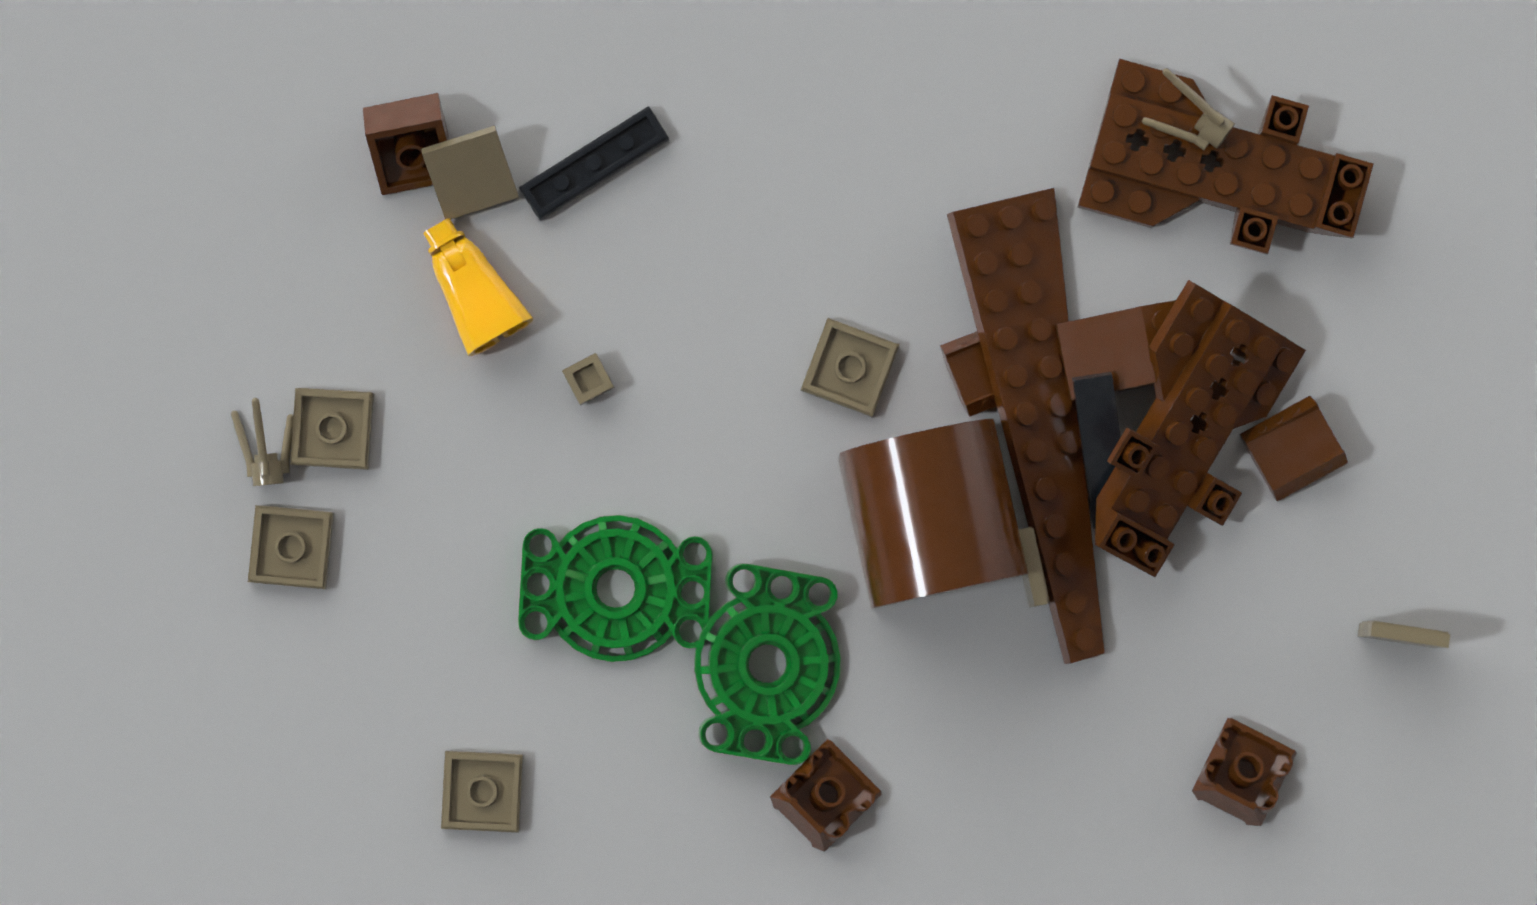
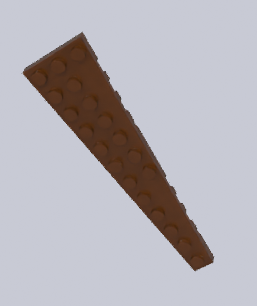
[947,188,1105,664]

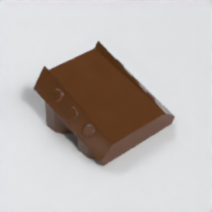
[940,331,997,417]
[1239,396,1348,502]
[1192,718,1297,826]
[770,739,882,852]

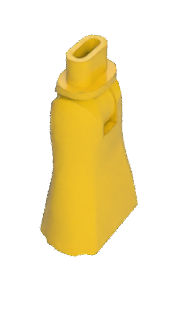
[423,218,533,356]

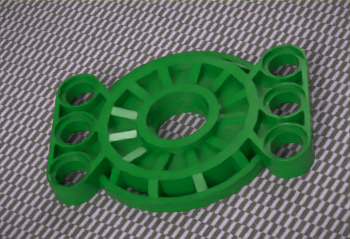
[518,515,712,662]
[694,563,841,765]

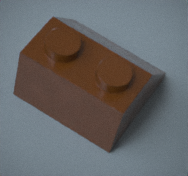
[363,93,449,195]

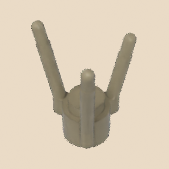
[1142,68,1235,150]
[231,398,293,486]

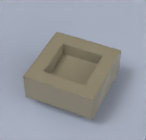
[562,353,614,406]

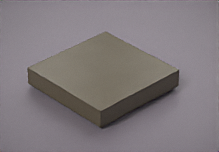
[421,125,519,219]
[800,318,899,417]
[290,388,374,470]
[248,505,334,589]
[1019,527,1049,608]
[1357,621,1450,648]
[441,751,523,833]

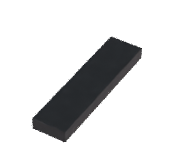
[519,106,669,221]
[1072,372,1121,529]

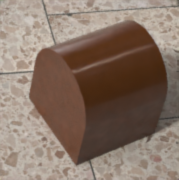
[838,419,1029,609]

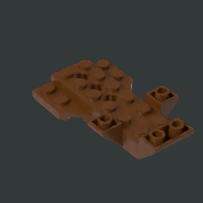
[1077,59,1374,255]
[1095,280,1306,577]

